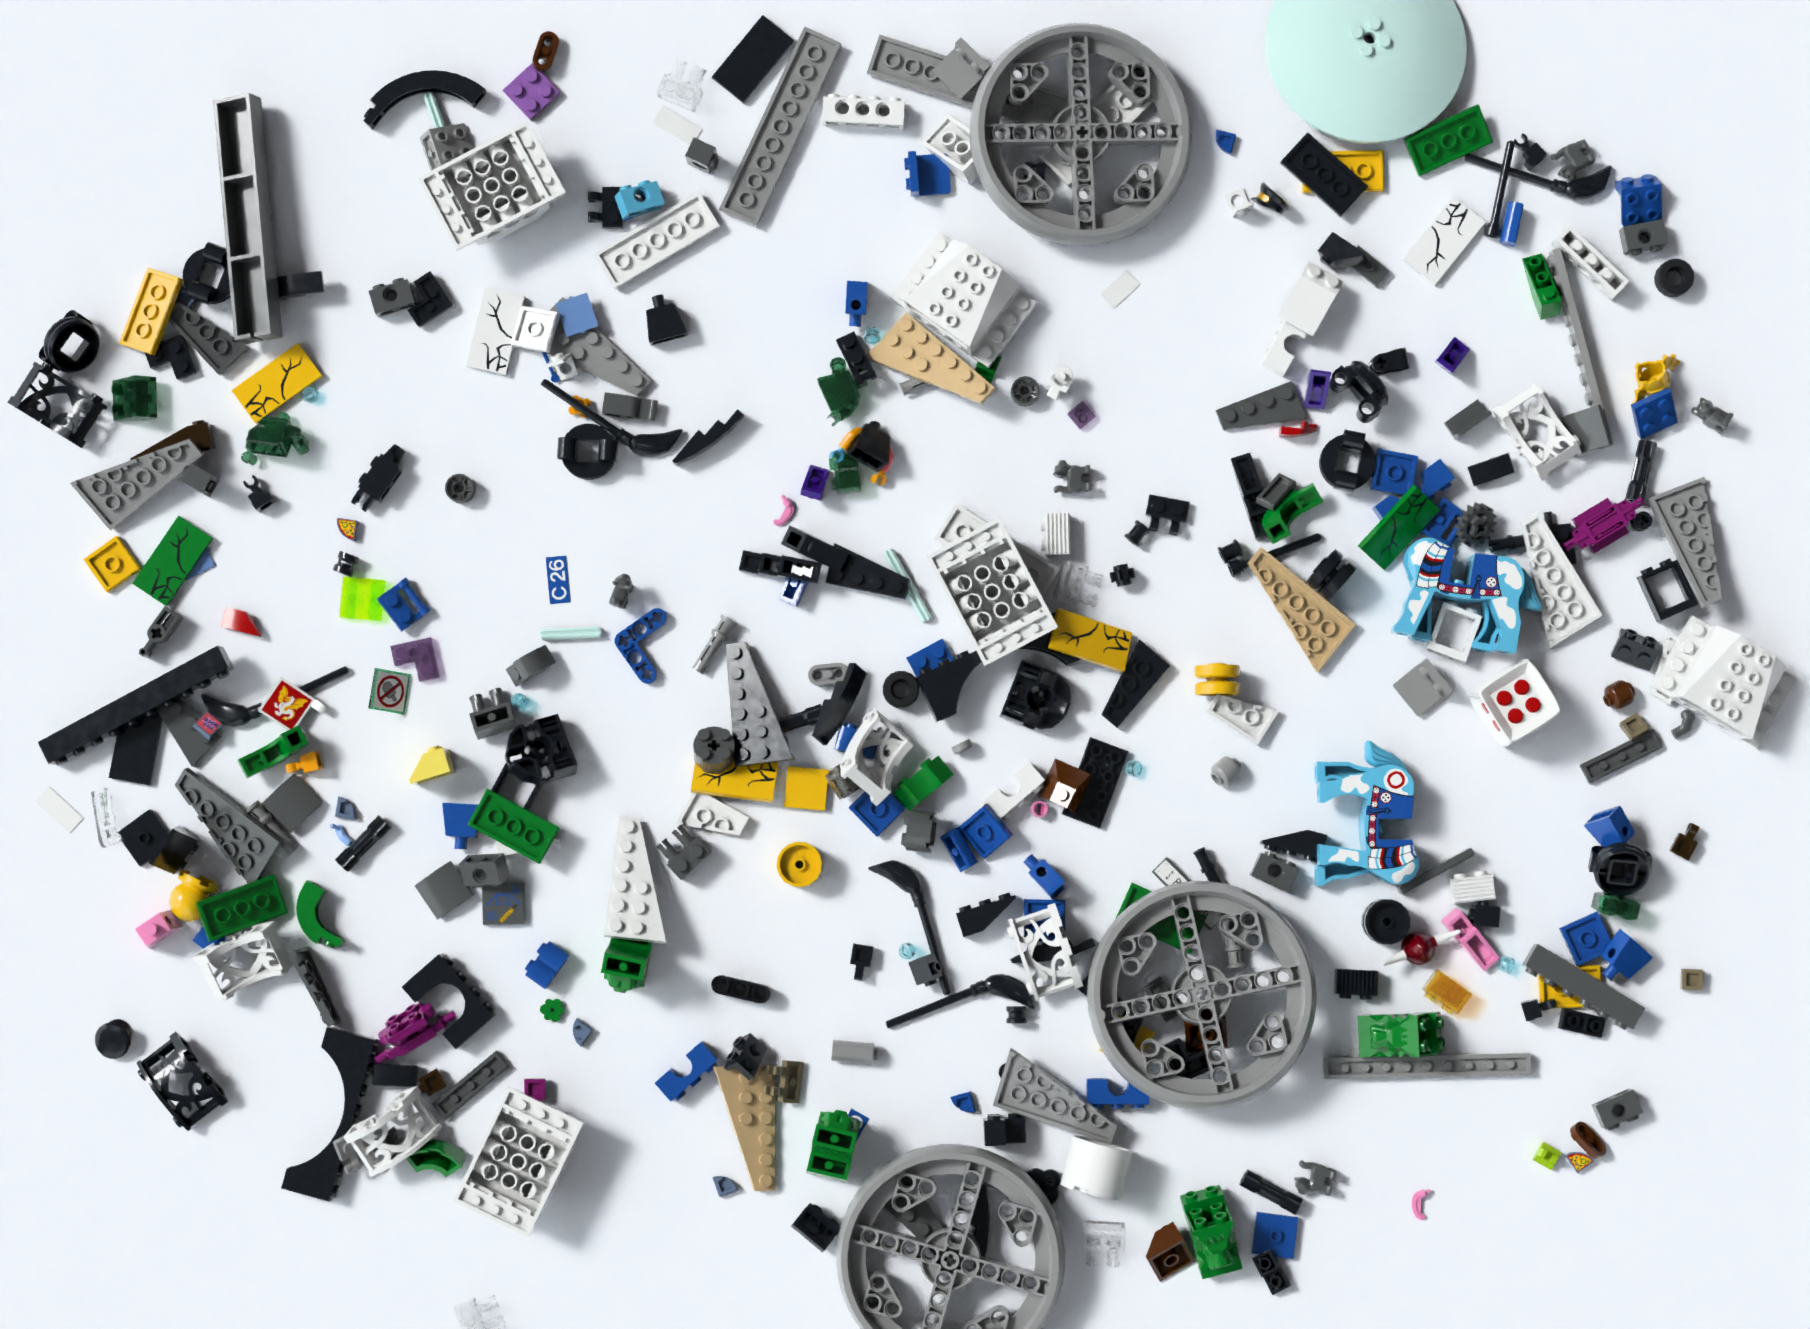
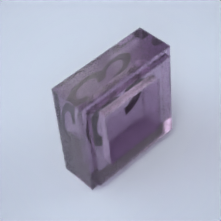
[1067,401,1096,430]

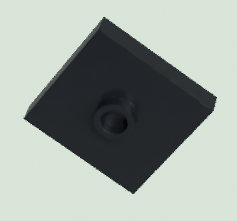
[116,809,168,867]

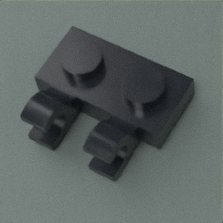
[588,187,623,229]
[1145,494,1190,536]

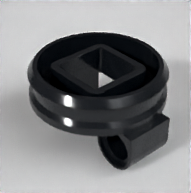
[183,242,230,306]
[39,310,100,373]
[1329,361,1389,423]
[557,424,618,480]
[1319,429,1376,493]
[1588,842,1652,896]

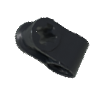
[1369,348,1410,375]

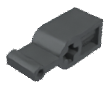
[602,392,658,421]
[139,606,184,658]

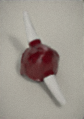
[1381,929,1461,966]

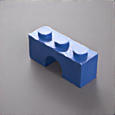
[654,1041,718,1102]
[1086,1078,1149,1108]

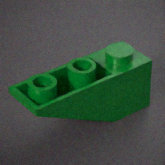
[1522,253,1562,320]

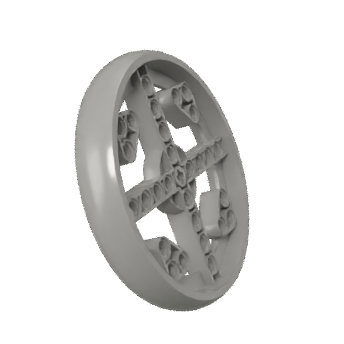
[969,23,1192,246]
[1087,881,1317,1110]
[836,1144,1065,1329]

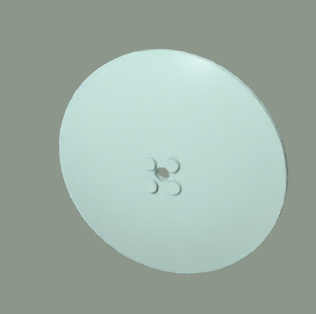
[1264,0,1467,144]

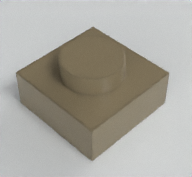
[1619,713,1649,741]
[1680,969,1703,990]

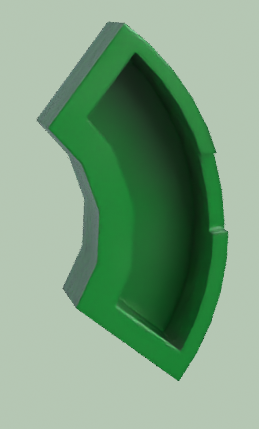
[893,756,954,811]
[406,1139,467,1177]

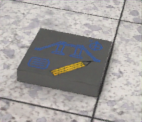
[482,883,525,925]

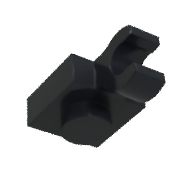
[850,943,874,981]

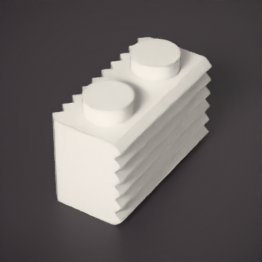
[1041,513,1071,556]
[1449,871,1496,904]

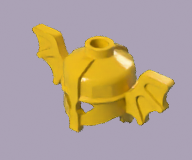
[1632,354,1680,404]

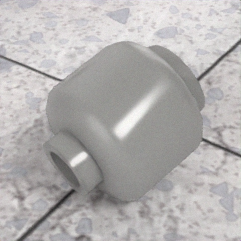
[1210,756,1241,787]

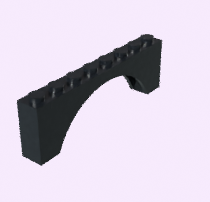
[916,612,1081,723]
[281,1026,379,1202]

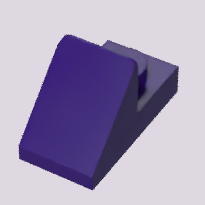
[1434,337,1470,374]
[1304,369,1331,409]
[800,465,830,500]

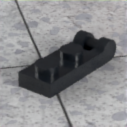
[836,331,877,386]

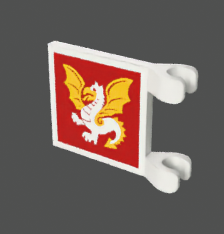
[258,677,327,739]

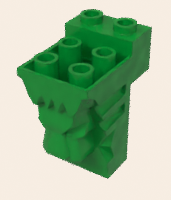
[601,938,653,993]
[1357,1012,1445,1057]
[806,1110,861,1183]
[1180,1185,1243,1280]

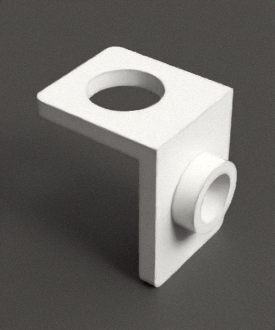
[1224,188,1254,217]
[546,353,579,380]

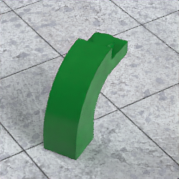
[1262,483,1323,544]
[237,725,309,779]
[296,880,346,949]

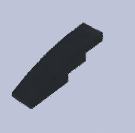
[278,271,325,300]
[672,409,744,466]
[1231,453,1268,540]
[739,550,822,584]
[812,663,867,745]
[1010,938,1096,963]
[970,1183,989,1269]

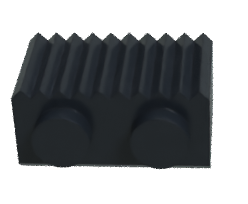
[1334,969,1378,1000]

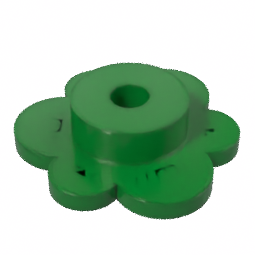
[540,999,564,1022]

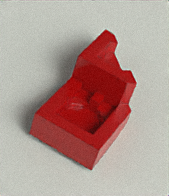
[1278,421,1318,437]
[221,607,262,637]

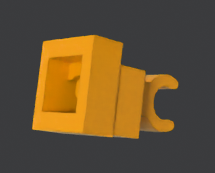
[285,751,323,773]

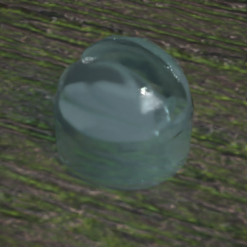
[864,327,880,344]
[302,387,319,404]
[511,693,529,711]
[1124,760,1142,777]
[899,942,916,960]
[1497,956,1515,974]

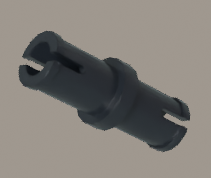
[1488,535,1526,553]
[1193,847,1224,883]

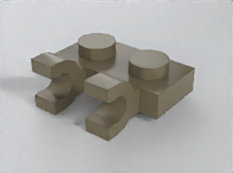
[763,1060,804,1103]

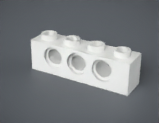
[822,94,905,130]
[1552,225,1629,300]

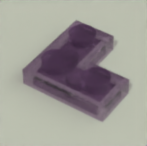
[390,637,440,682]

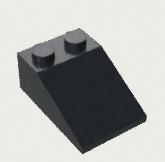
[149,825,200,874]

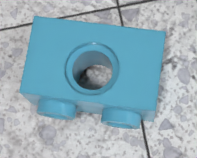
[615,180,665,219]

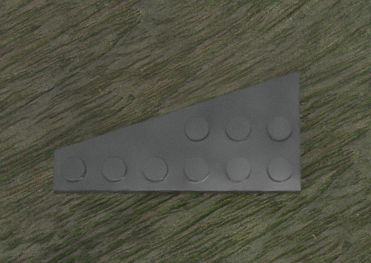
[175,768,283,883]

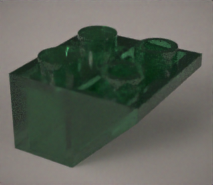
[111,375,157,421]

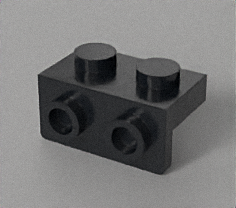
[1611,628,1659,671]
[724,1033,767,1080]
[791,1203,840,1253]

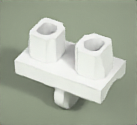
[1047,366,1073,401]

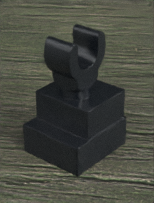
[1513,133,1547,171]
[243,475,277,513]
[1521,998,1557,1022]

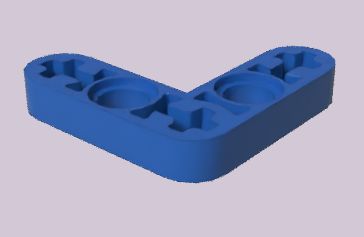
[614,608,667,684]

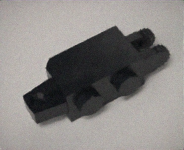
[351,444,405,512]

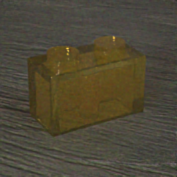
[1421,969,1472,1015]

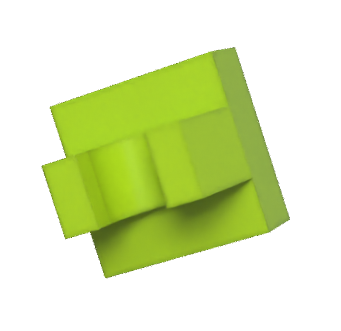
[1532,1142,1562,1170]

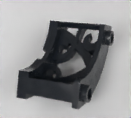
[7,362,108,448]
[136,1031,228,1131]

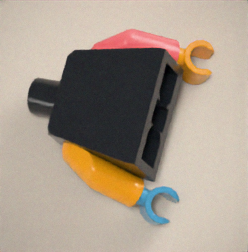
[829,421,894,486]

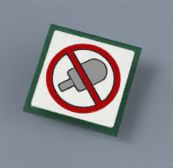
[368,668,411,715]

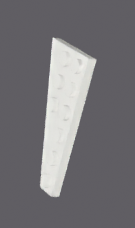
[1520,511,1603,648]
[604,816,666,944]

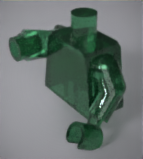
[817,357,868,426]
[241,412,309,465]

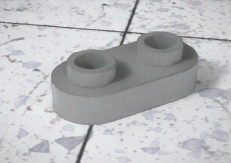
[808,663,848,686]

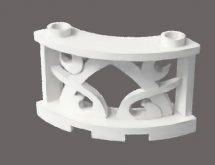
[1492,383,1582,481]
[840,709,914,806]
[1007,903,1083,1001]
[192,921,293,1000]
[344,1086,443,1176]

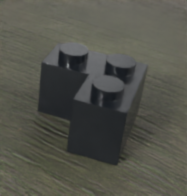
[1162,1038,1212,1079]
[983,1113,1026,1146]

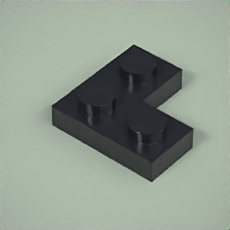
[407,271,453,328]
[145,334,197,380]

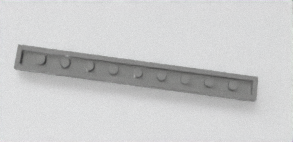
[1547,248,1614,449]
[1323,1053,1531,1079]

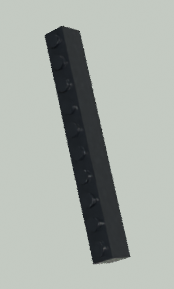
[38,645,234,766]

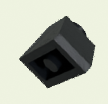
[1317,232,1368,269]

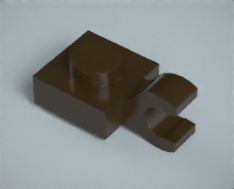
[1669,823,1699,861]
[418,1068,447,1097]

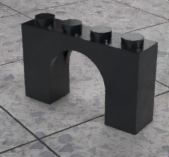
[402,953,496,1049]

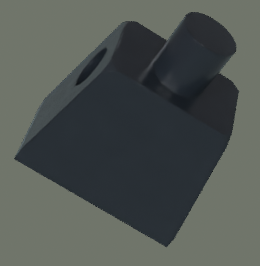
[646,294,688,346]

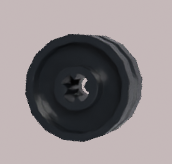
[1305,549,1357,601]
[1361,899,1410,945]

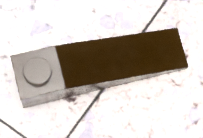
[130,420,216,460]

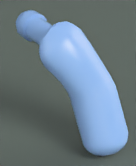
[330,823,353,846]

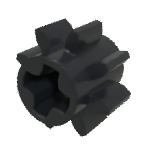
[1109,564,1135,587]

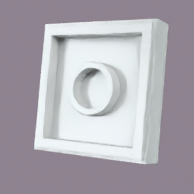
[511,306,560,353]

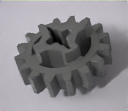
[1454,502,1497,547]

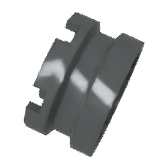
[1010,376,1040,407]
[445,474,475,504]

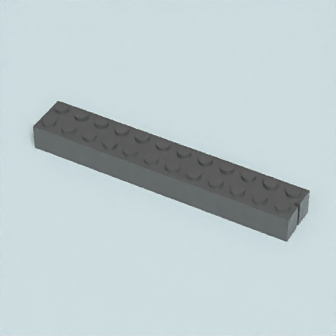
[213,93,283,344]

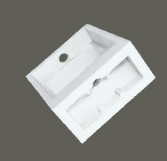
[1424,600,1482,664]

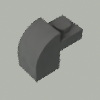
[505,645,556,687]

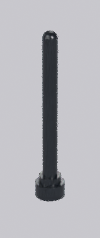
[1483,140,1515,238]
[1227,533,1322,578]

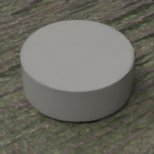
[951,739,973,754]

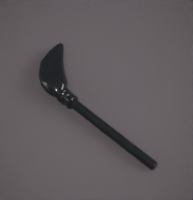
[1464,154,1612,200]
[541,379,683,457]
[201,666,349,727]
[868,860,951,995]
[885,974,1035,1029]

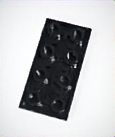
[1062,737,1129,829]

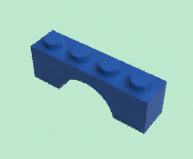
[1372,459,1455,521]

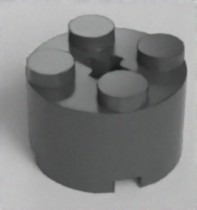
[693,726,735,774]
[901,810,937,853]

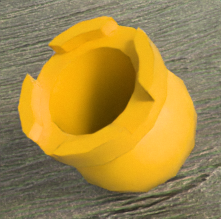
[169,869,220,922]

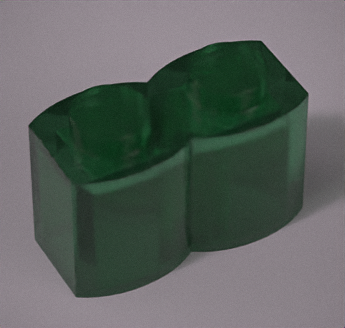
[829,451,862,495]
[1591,892,1640,920]

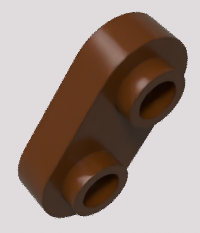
[532,31,559,72]
[1570,1122,1606,1159]

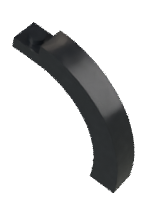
[363,70,487,130]

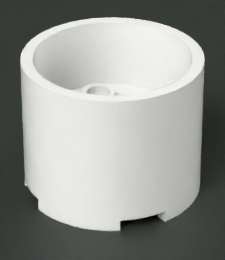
[1060,1135,1133,1201]

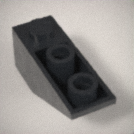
[781,525,849,572]
[1259,830,1328,862]
[956,892,1016,937]

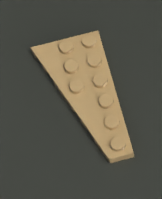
[866,312,996,405]
[1247,547,1356,673]
[713,1065,775,1191]

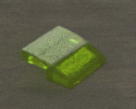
[338,576,385,621]

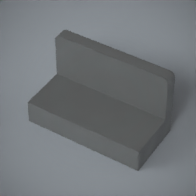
[1443,399,1492,440]

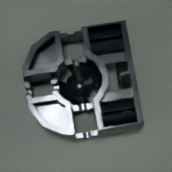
[999,659,1071,731]
[504,714,578,785]

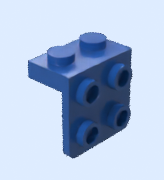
[904,151,951,197]
[1615,174,1662,226]

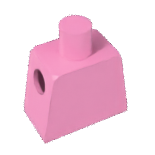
[135,910,182,949]

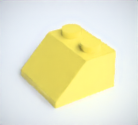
[409,745,455,785]

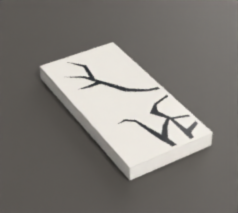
[1402,197,1485,285]
[466,287,525,376]

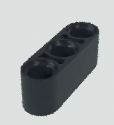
[711,975,771,1003]

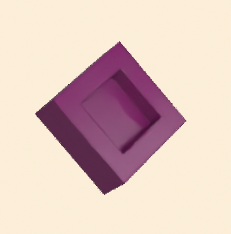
[524,1078,546,1100]

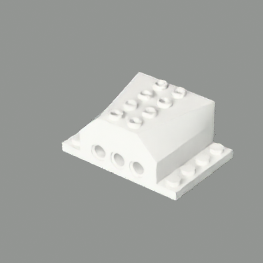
[418,121,566,251]
[890,232,1037,369]
[926,517,1058,666]
[1650,616,1797,749]
[453,1086,584,1237]

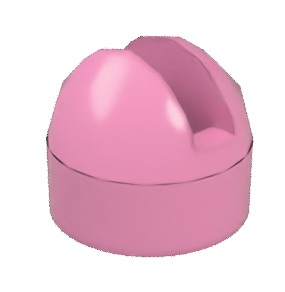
[1030,801,1048,817]

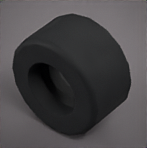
[1654,258,1694,297]
[883,671,919,708]

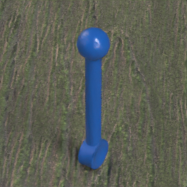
[541,351,559,382]

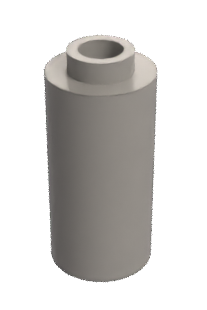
[831,1040,878,1064]

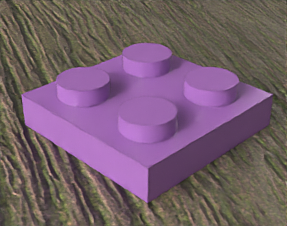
[502,63,561,121]

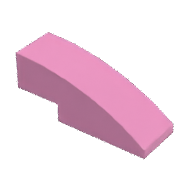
[1441,908,1500,972]

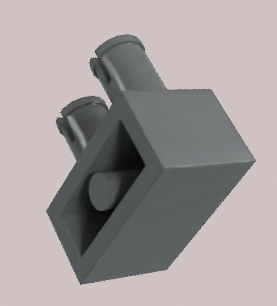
[469,688,517,740]
[656,824,712,880]

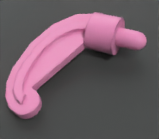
[773,495,794,526]
[1412,1189,1431,1220]

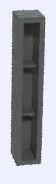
[1522,944,1645,1030]

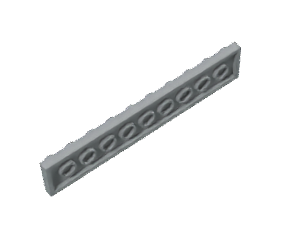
[719,26,841,227]
[867,34,1069,137]

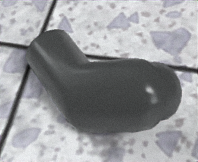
[1671,709,1695,739]

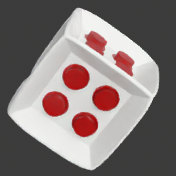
[1468,659,1561,747]

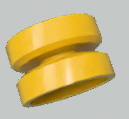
[1194,663,1240,696]
[777,842,823,887]

